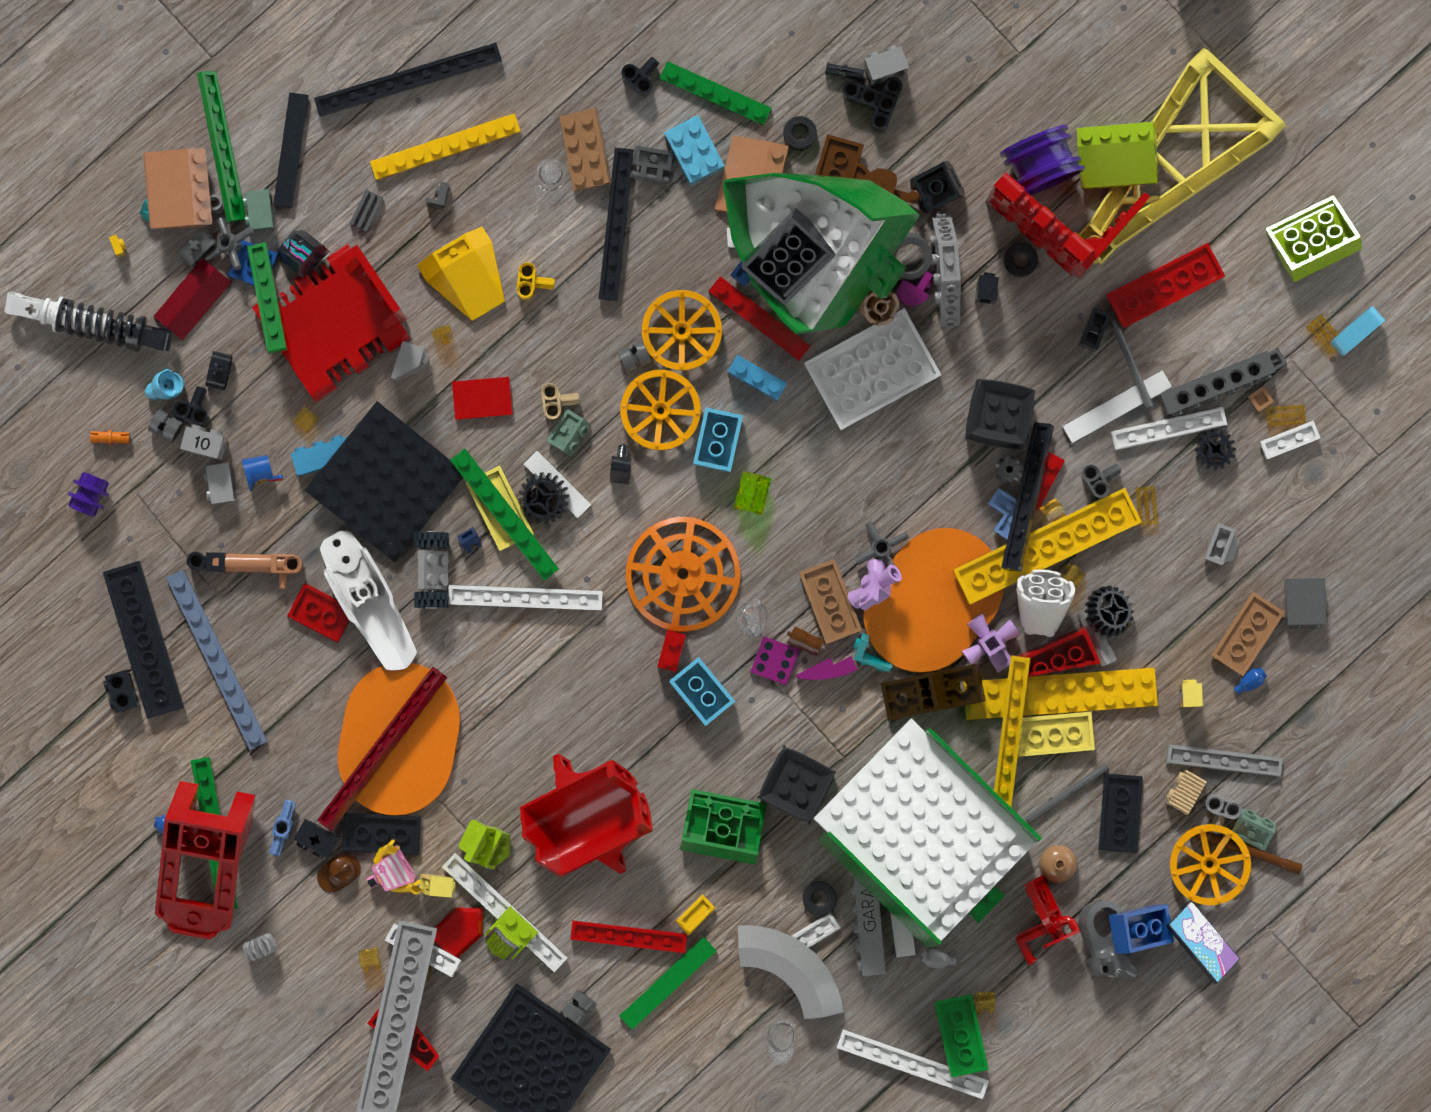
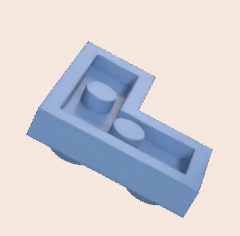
[988,488,1016,540]

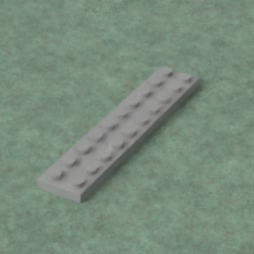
[357,920,437,1112]

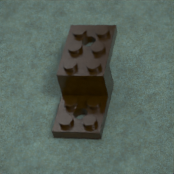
[881,664,986,721]

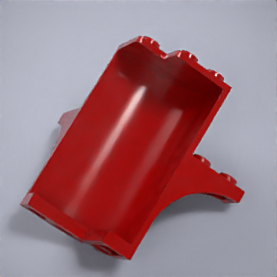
[520,753,653,878]

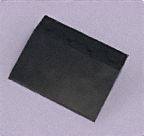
[741,208,836,305]

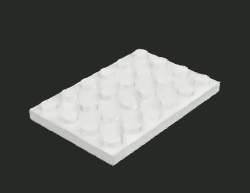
[804,308,941,431]

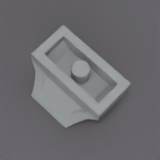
[1204,523,1240,566]

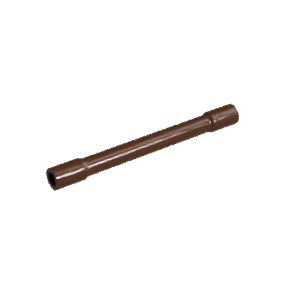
[1192,825,1303,875]

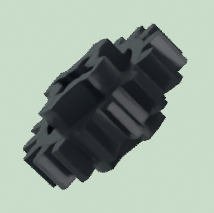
[1194,429,1236,471]

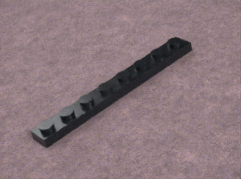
[598,147,634,302]
[1001,422,1054,572]

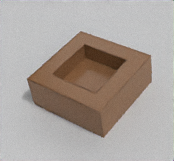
[1247,386,1274,413]

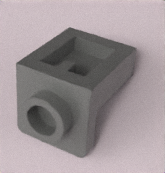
[425,181,450,210]

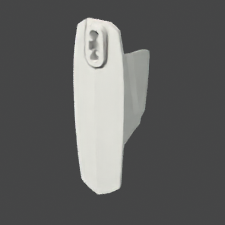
[320,531,417,670]

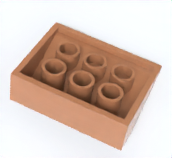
[715,136,789,213]
[143,149,212,229]

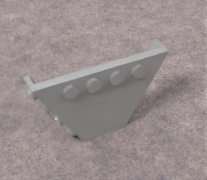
[930,211,961,327]

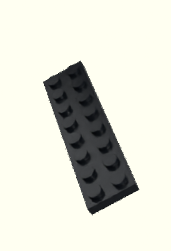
[103,561,185,719]

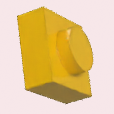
[109,235,127,257]

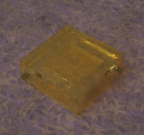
[293,406,319,433]

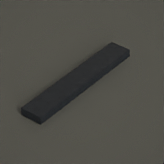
[273,92,309,209]

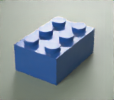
[1109,904,1174,954]

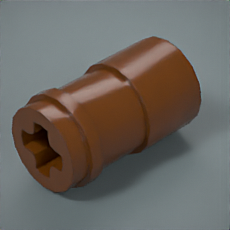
[787,626,824,656]

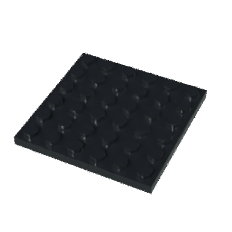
[304,401,463,563]
[451,983,612,1112]

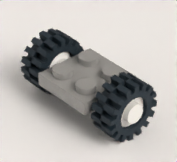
[414,531,449,609]

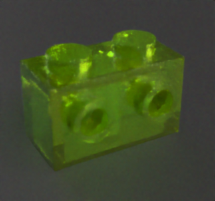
[733,471,772,515]

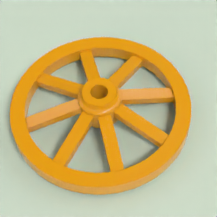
[642,290,722,371]
[620,370,701,450]
[1169,824,1251,905]

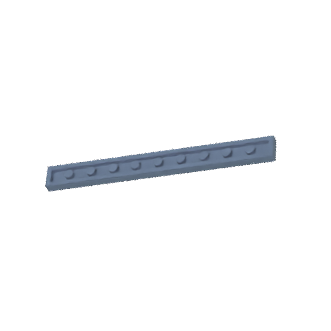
[166,569,268,750]

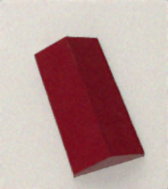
[153,258,232,341]

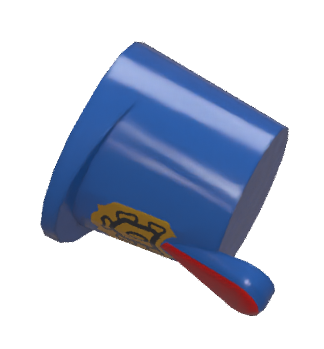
[242,455,283,491]

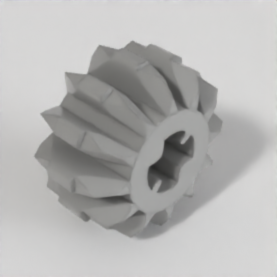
[242,933,277,961]

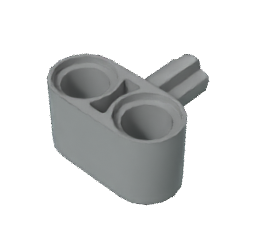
[1205,794,1242,834]

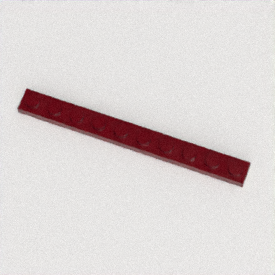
[317,666,448,831]

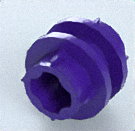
[68,472,110,517]

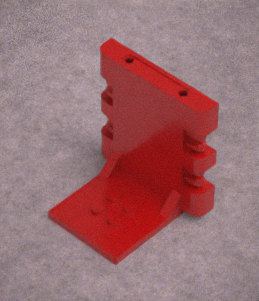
[986,172,1150,279]
[252,243,412,403]

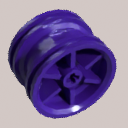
[1000,124,1086,195]

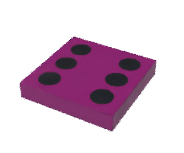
[750,636,799,685]

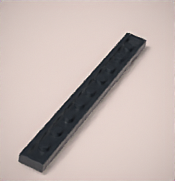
[314,42,502,117]

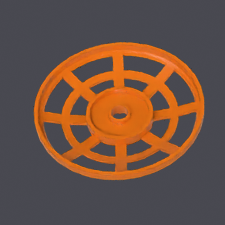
[626,517,740,632]

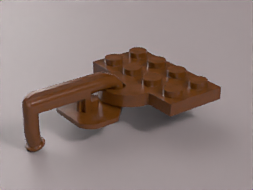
[815,134,921,205]

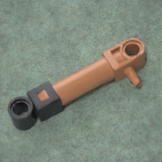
[186,552,304,589]

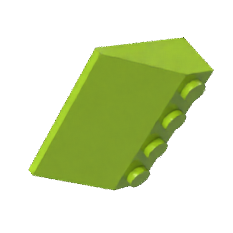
[1077,122,1158,189]
[1266,195,1362,282]

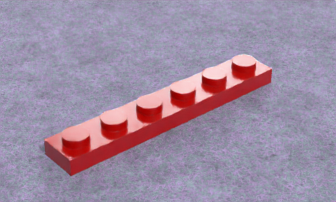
[708,276,811,361]
[570,920,687,953]

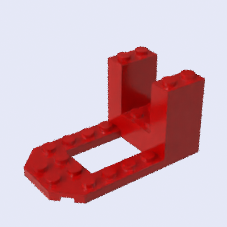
[155,781,256,940]

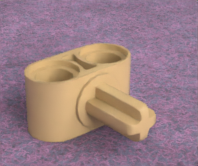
[541,383,580,421]

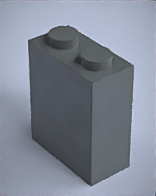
[1284,578,1326,629]

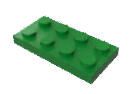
[933,994,989,1078]

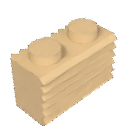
[1165,770,1207,815]

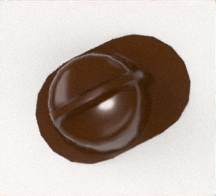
[317,853,361,892]

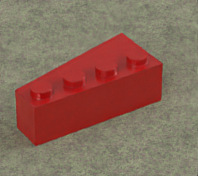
[1018,627,1101,677]
[367,1007,440,1072]

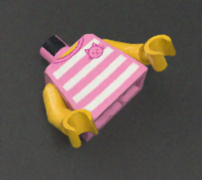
[367,840,424,895]

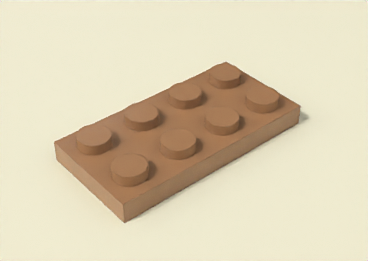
[559,108,611,191]
[799,559,862,644]
[1210,591,1285,677]

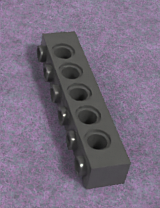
[1159,351,1276,417]

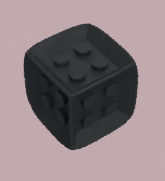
[965,378,1036,450]
[757,745,836,825]

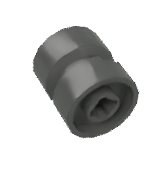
[617,340,652,374]
[148,409,184,444]
[562,989,597,1026]

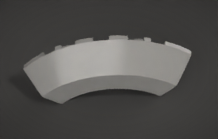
[738,925,844,1019]

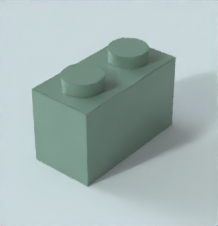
[243,189,275,232]

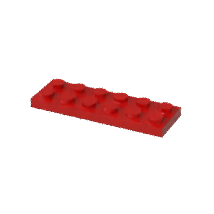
[1105,243,1225,329]

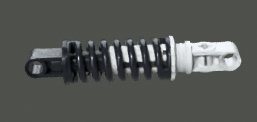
[4,292,174,352]

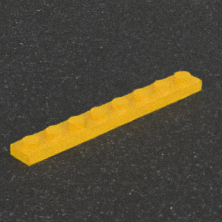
[370,113,521,181]
[994,656,1030,807]

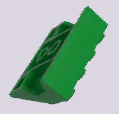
[680,789,767,865]

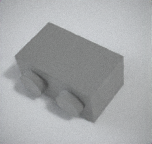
[203,463,236,505]

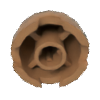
[860,290,899,326]
[1039,845,1077,883]

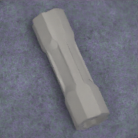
[1077,612,1117,667]

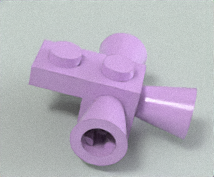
[848,559,902,611]
[961,614,1020,673]

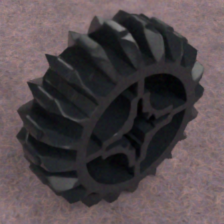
[518,472,570,524]
[1084,586,1134,638]

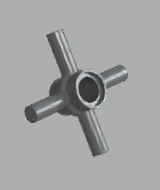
[204,218,254,270]
[855,521,909,567]

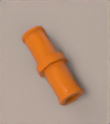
[90,430,130,445]

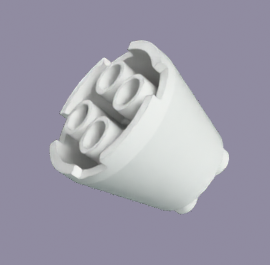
[1016,570,1075,637]

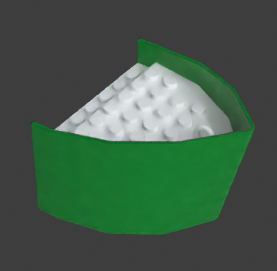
[723,173,919,334]

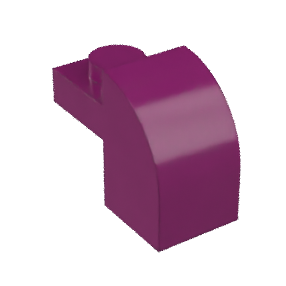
[895,271,934,307]

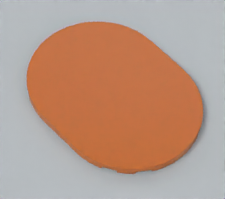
[863,528,1003,672]
[338,663,460,815]

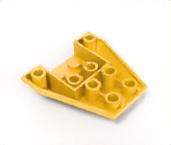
[417,227,505,321]

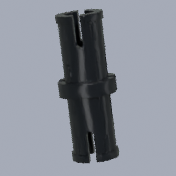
[825,62,865,81]

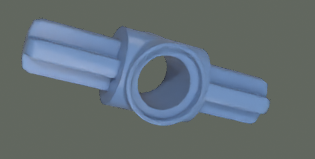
[269,800,296,856]

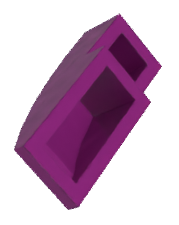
[796,656,858,680]

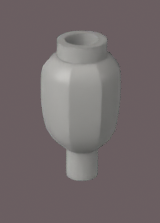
[921,948,957,968]

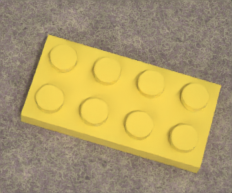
[465,465,534,551]
[1018,712,1095,757]

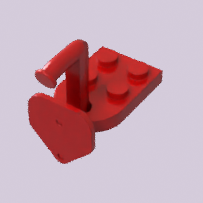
[1016,875,1081,966]

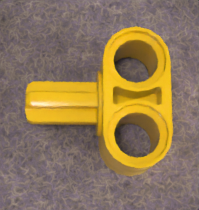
[517,262,555,300]

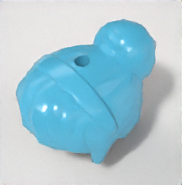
[145,369,185,400]

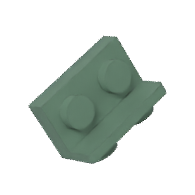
[546,409,591,456]
[1231,809,1276,851]

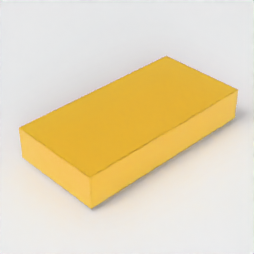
[675,894,716,935]

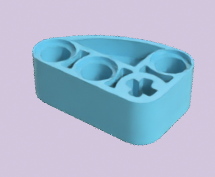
[1330,306,1385,357]

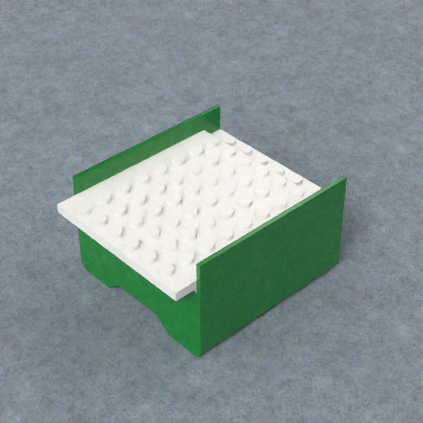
[813,718,1042,948]

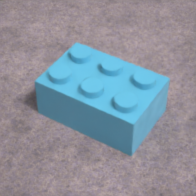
[664,115,725,186]
[693,407,743,473]
[669,657,735,726]

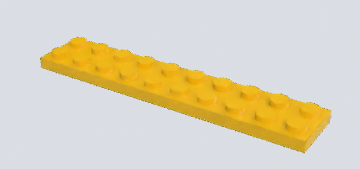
[953,488,1142,605]
[963,668,1158,720]

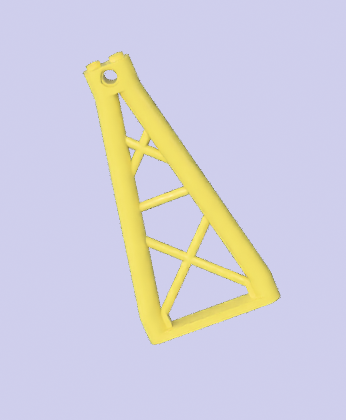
[1078,48,1286,265]

